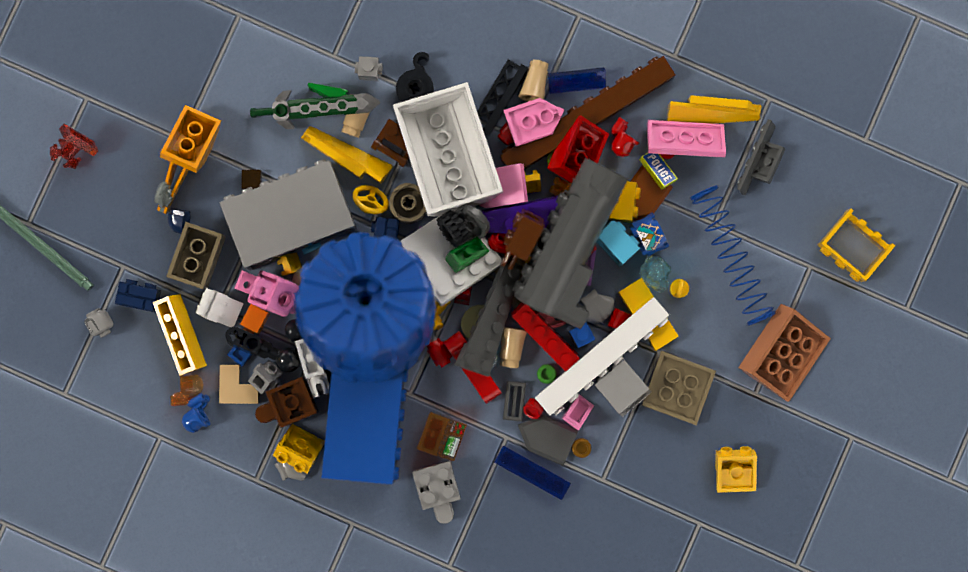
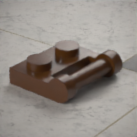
[371,119,410,168]

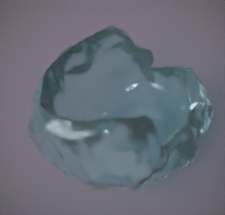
[640,255,671,293]

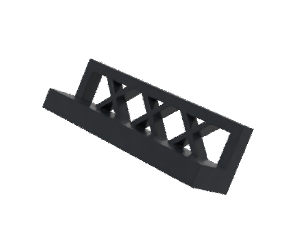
[477,59,528,136]

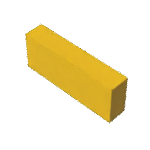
[618,277,679,351]

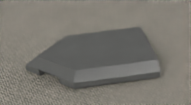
[518,415,578,466]

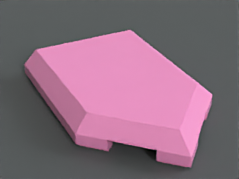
[504,98,564,147]

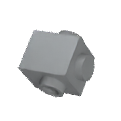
[355,56,383,81]

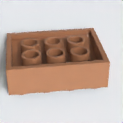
[738,304,831,402]

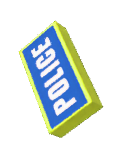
[639,153,678,190]

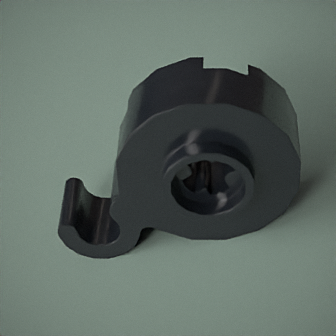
[396,52,434,102]

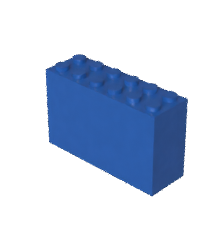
[322,370,409,485]

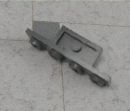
[737,119,785,195]

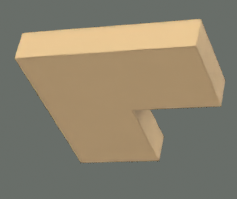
[219,365,259,404]

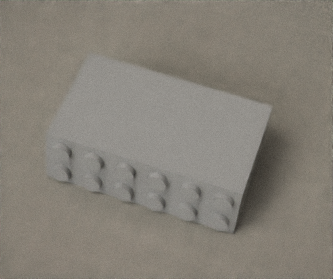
[219,159,357,271]

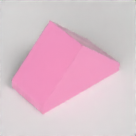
[562,394,594,431]

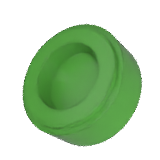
[537,364,557,384]

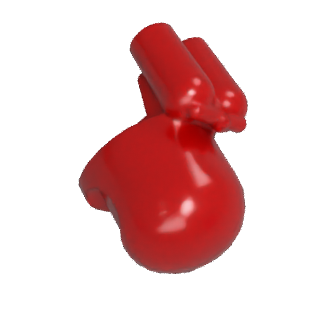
[611,117,639,157]

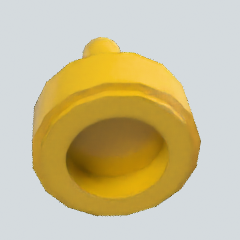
[669,279,689,298]

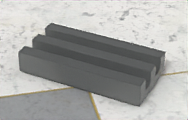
[503,381,526,422]

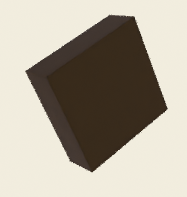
[241,170,262,190]

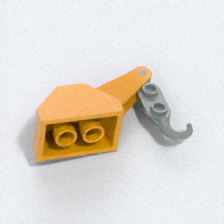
[155,105,221,214]

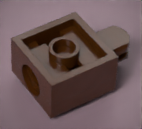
[500,208,545,270]
[255,377,319,428]

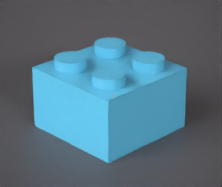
[597,220,640,267]

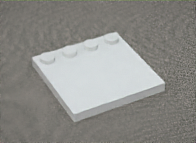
[401,216,502,306]

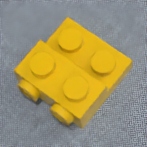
[273,424,325,474]
[715,446,757,493]

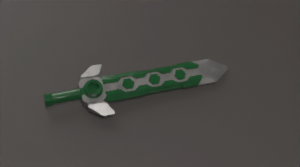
[250,90,380,129]

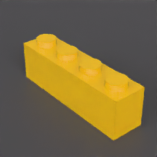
[153,294,207,375]

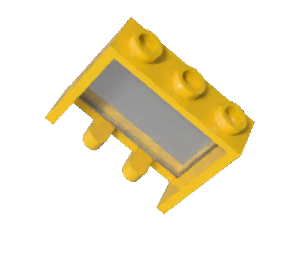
[818,208,896,282]

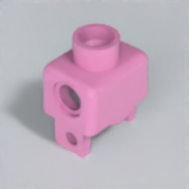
[235,270,299,317]

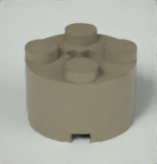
[389,183,427,224]

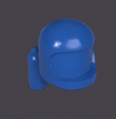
[182,393,210,433]

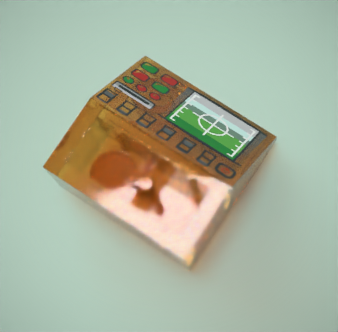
[417,412,467,461]

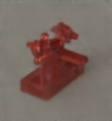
[50,124,99,169]

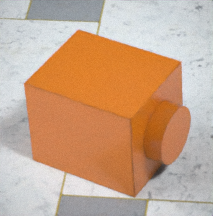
[240,304,270,334]

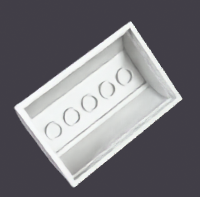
[393,82,503,217]

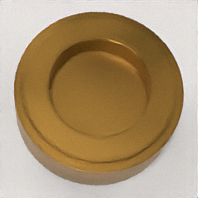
[572,438,591,458]

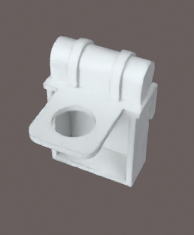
[196,288,244,327]

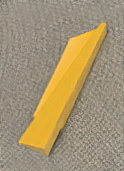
[667,95,761,124]
[301,126,393,184]

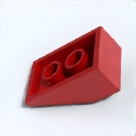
[547,116,609,183]

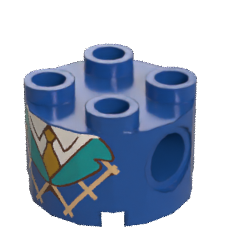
[629,212,669,257]

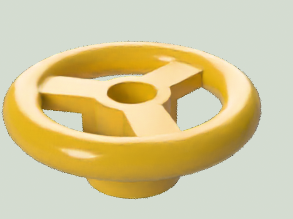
[352,185,389,214]

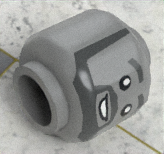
[84,308,114,338]

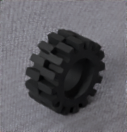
[437,210,470,247]

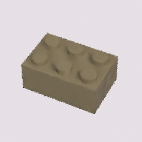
[166,222,226,290]

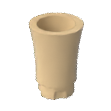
[518,60,549,102]
[341,94,370,138]
[500,327,527,368]

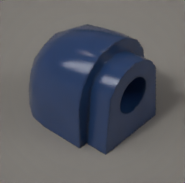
[168,209,190,234]

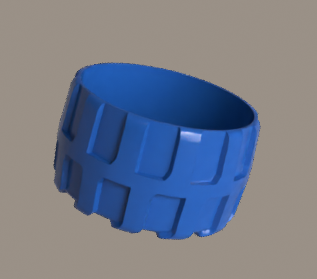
[295,232,436,383]

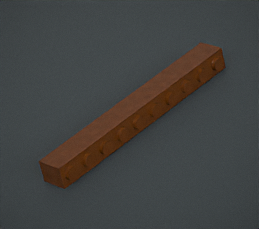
[500,56,676,170]

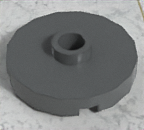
[455,205,490,239]

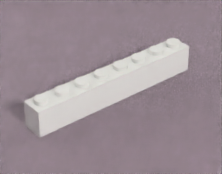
[535,297,669,415]

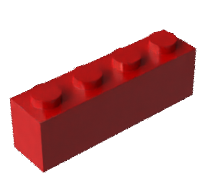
[511,302,580,372]

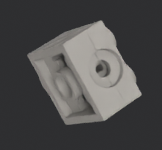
[412,460,461,524]

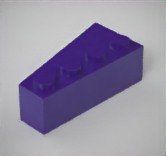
[481,195,559,233]

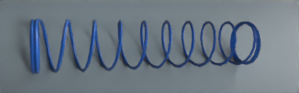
[690,185,776,326]

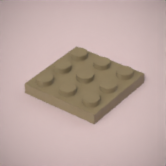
[641,351,716,425]

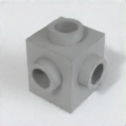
[248,360,283,394]

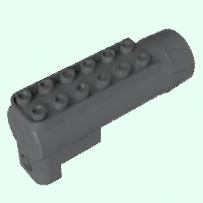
[513,158,628,329]

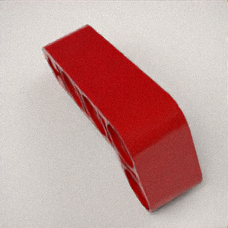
[443,331,502,404]

